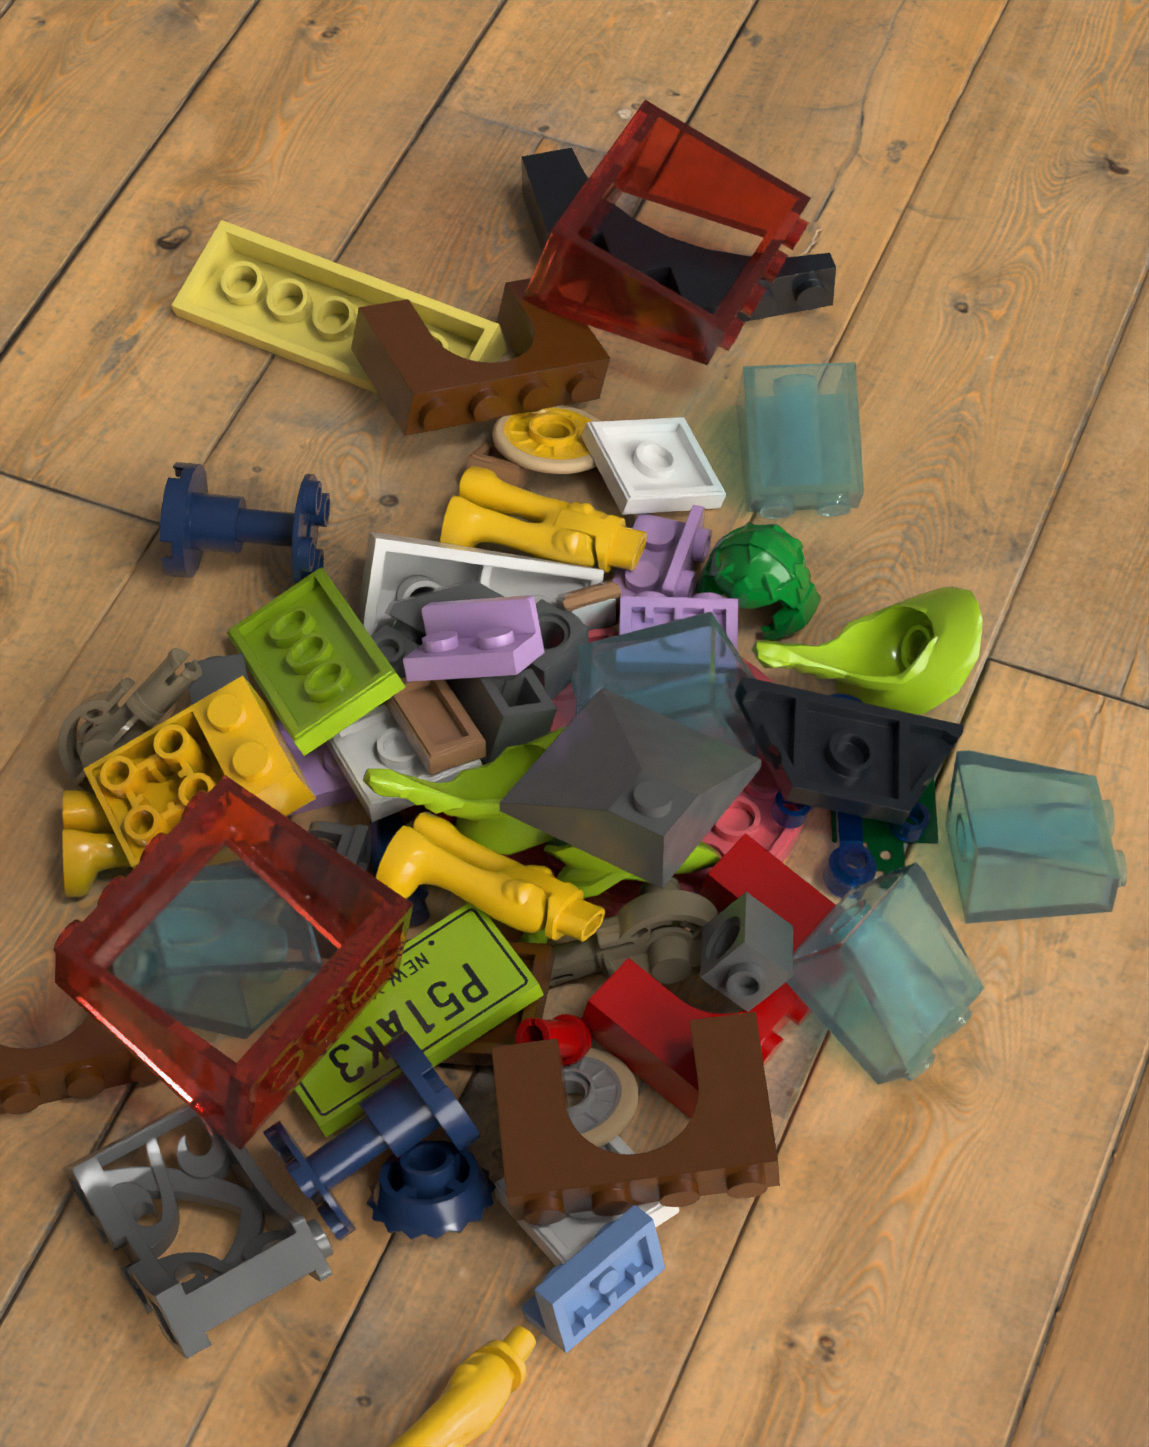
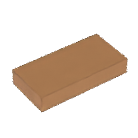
[384,677,486,775]

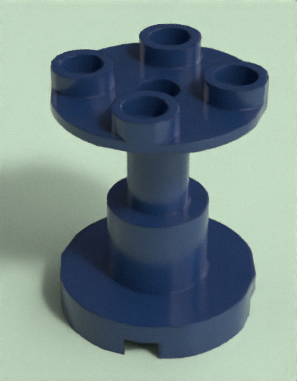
[160,462,330,584]
[263,1030,481,1241]

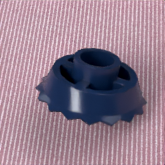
[366,1141,496,1239]

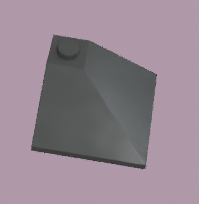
[500,687,761,889]

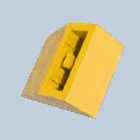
[83,675,316,870]

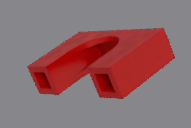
[581,833,863,1119]

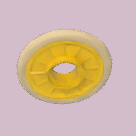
[492,405,600,474]

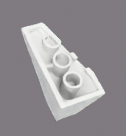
[360,532,604,646]

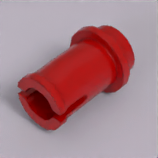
[515,1014,592,1066]

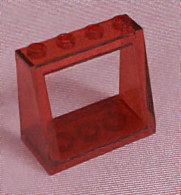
[523,100,811,366]
[53,775,414,1150]

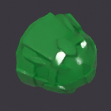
[696,522,821,641]

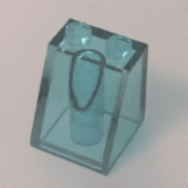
[736,362,864,519]
[570,611,757,776]
[945,750,1127,924]
[786,862,984,1084]
[99,864,324,1039]

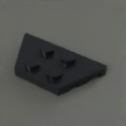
[735,676,963,825]

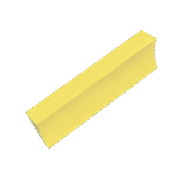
[171,220,508,394]

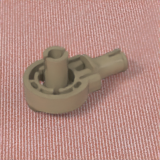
[58,648,203,795]
[549,877,718,987]

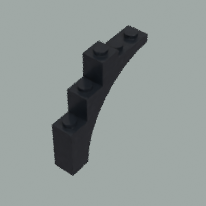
[521,148,836,349]

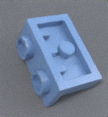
[522,1205,665,1353]

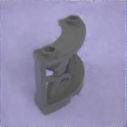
[63,1092,333,1359]

